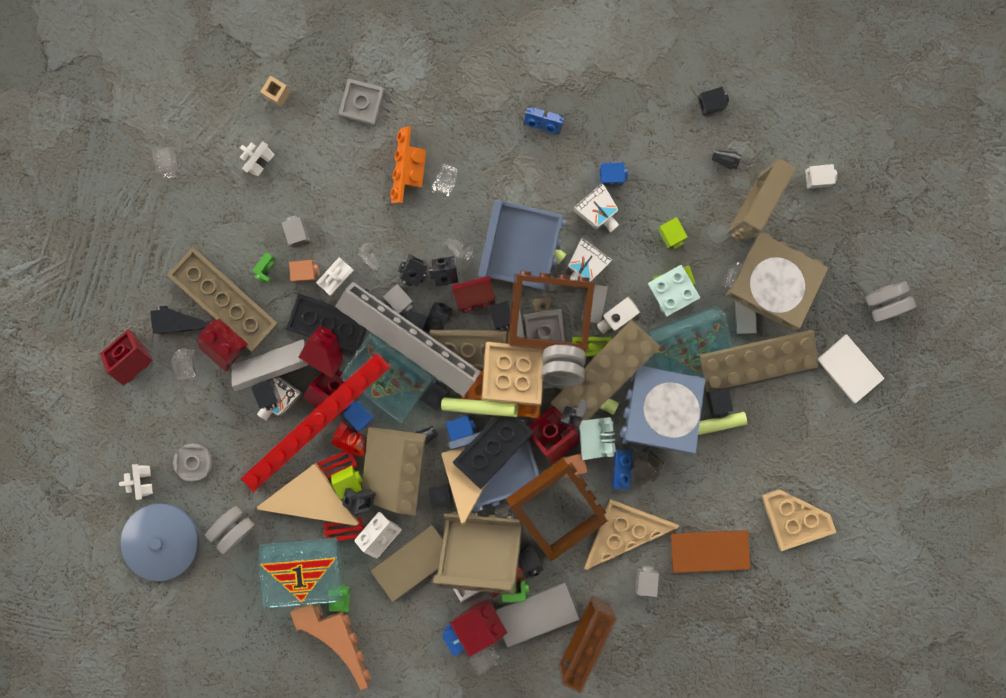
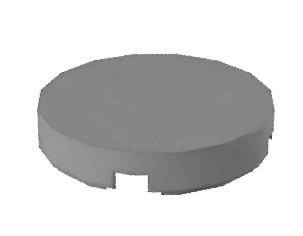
[173,443,213,482]

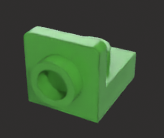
[252,252,276,283]
[502,579,529,602]
[328,584,350,612]

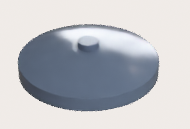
[121,503,199,581]

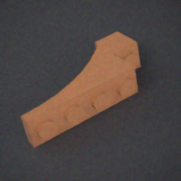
[290,600,371,690]

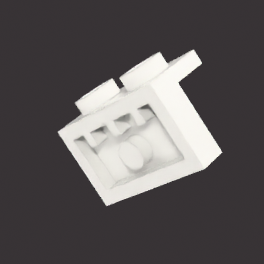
[355,512,402,559]

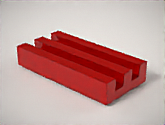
[316,451,359,479]
[323,517,364,543]

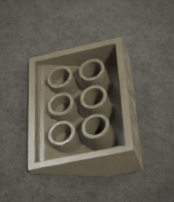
[362,427,426,515]

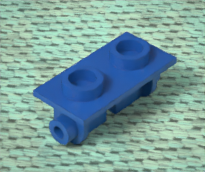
[523,107,564,135]
[611,449,633,489]

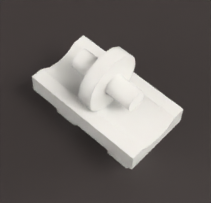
[240,142,274,176]
[316,257,354,296]
[119,464,153,500]

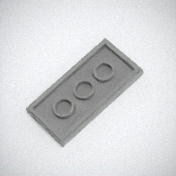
[232,339,308,392]
[495,582,579,647]

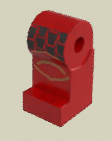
[331,422,367,457]

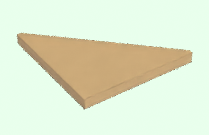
[441,445,487,525]
[257,463,359,526]
[584,499,679,570]

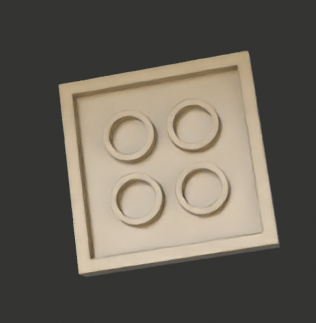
[482,342,544,406]

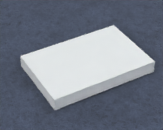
[817,335,884,403]

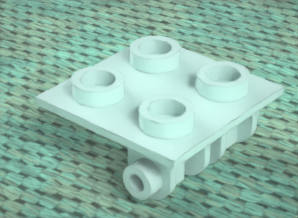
[648,265,700,316]
[579,417,616,460]

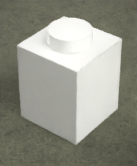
[805,164,837,189]

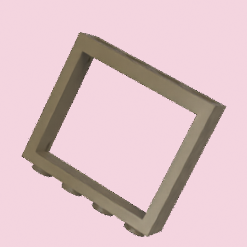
[727,158,796,242]

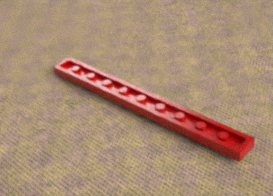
[240,353,390,493]

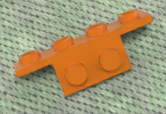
[390,126,426,204]

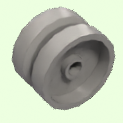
[865,281,917,322]
[541,345,586,387]
[204,505,255,556]

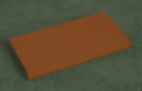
[670,530,750,573]

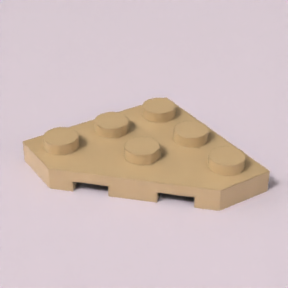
[761,489,836,551]

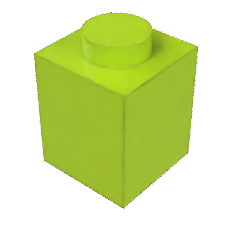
[658,217,688,249]
[331,466,363,500]

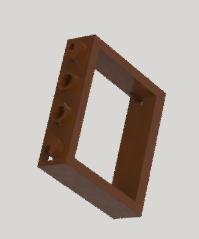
[507,271,595,352]
[506,458,608,562]
[559,596,616,693]

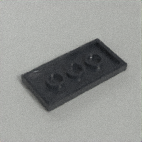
[286,293,367,354]
[452,415,534,490]

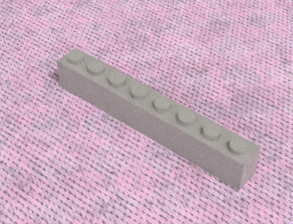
[335,282,480,396]

